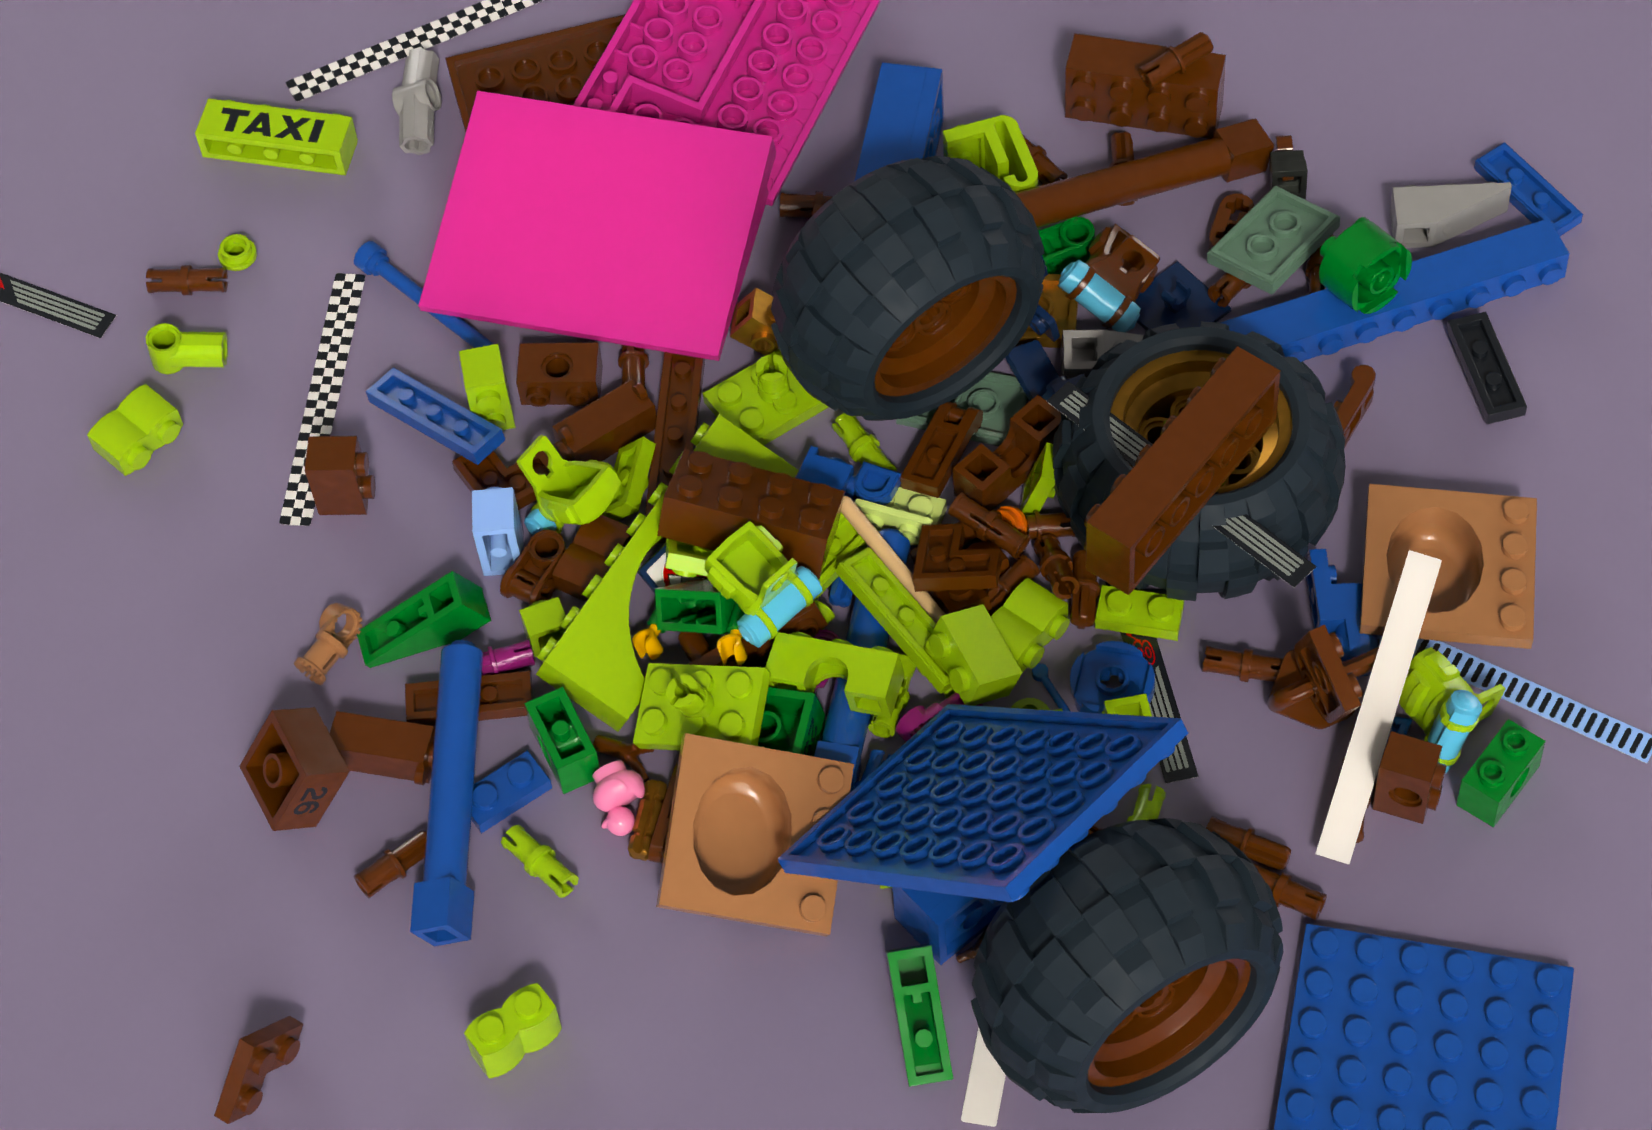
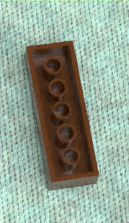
[1084,346,1281,595]

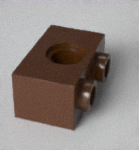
[516,343,603,407]
[1373,731,1447,824]

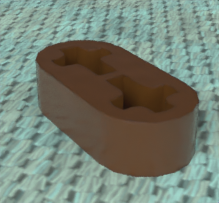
[1209,193,1255,250]

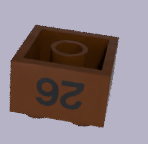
[239,707,350,831]

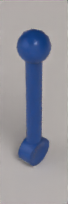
[1032,663,1071,712]

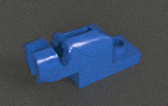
[1306,549,1380,676]

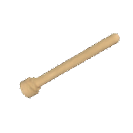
[841,496,946,624]

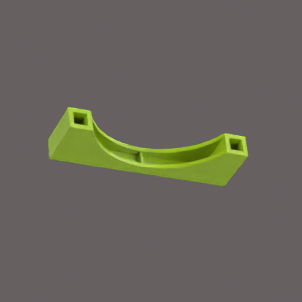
[535,414,799,732]

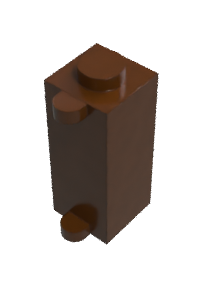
[552,379,657,462]
[329,711,435,785]

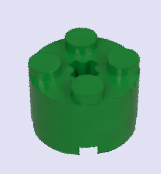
[1319,217,1412,314]

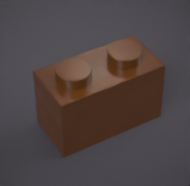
[304,436,376,515]

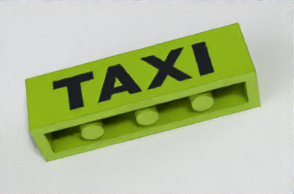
[195,98,358,176]

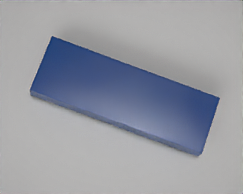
[1474,142,1583,236]

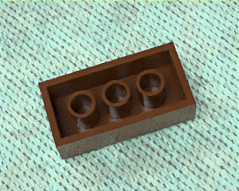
[1065,33,1226,139]
[657,449,845,579]

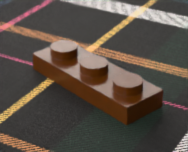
[405,671,533,726]

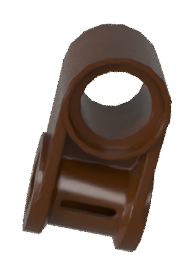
[500,530,566,606]

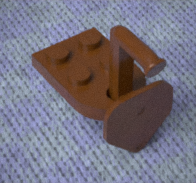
[1267,625,1379,730]

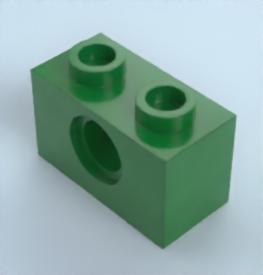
[524,687,600,794]
[1456,719,1546,828]

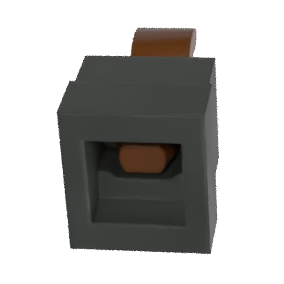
[1269,135,1308,199]

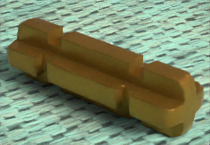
[628,779,667,861]

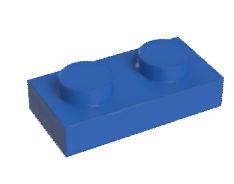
[471,750,552,834]

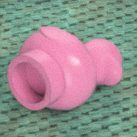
[592,760,645,836]

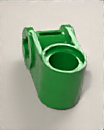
[1038,217,1095,274]

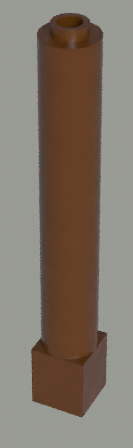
[1016,118,1274,228]

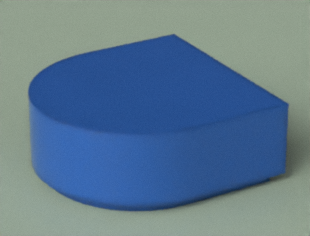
[854,461,901,506]

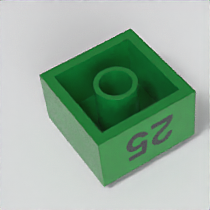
[758,687,825,756]

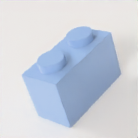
[472,487,524,576]

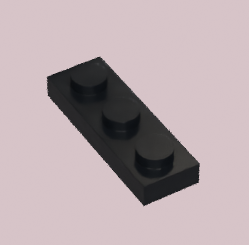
[1447,312,1527,424]

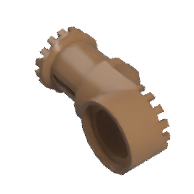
[294,603,363,685]

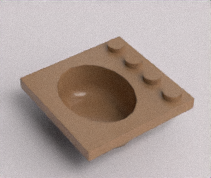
[1359,484,1537,649]
[656,733,854,937]

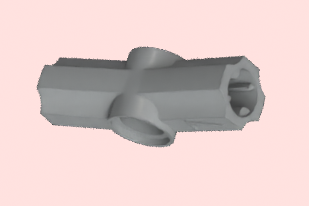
[392,47,442,155]

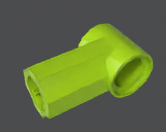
[145,323,228,375]

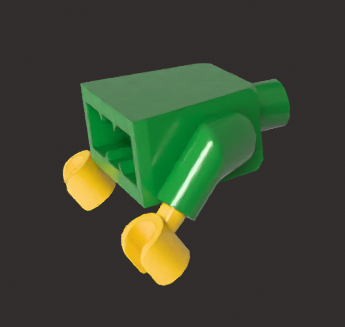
[632,579,747,665]

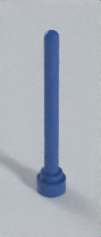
[354,241,494,348]

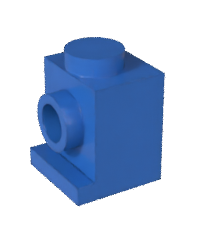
[796,446,856,500]

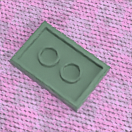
[1207,185,1340,295]
[896,372,1029,446]

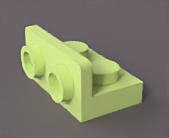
[854,487,947,545]

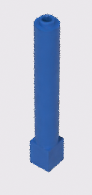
[814,528,910,792]
[410,640,483,947]

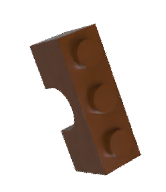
[953,395,1061,511]

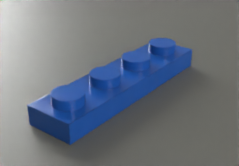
[365,367,505,465]

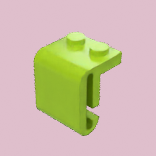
[943,115,1038,193]

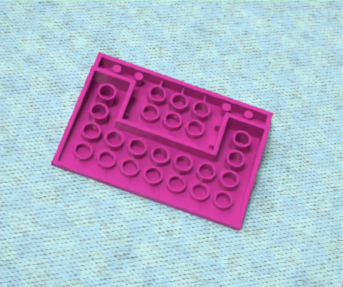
[573,0,881,206]
[418,91,776,361]

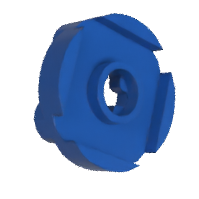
[1070,641,1155,713]

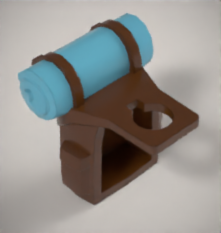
[1057,224,1160,333]

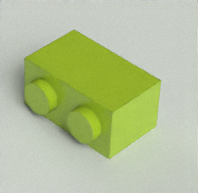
[459,344,516,431]
[928,604,1022,706]

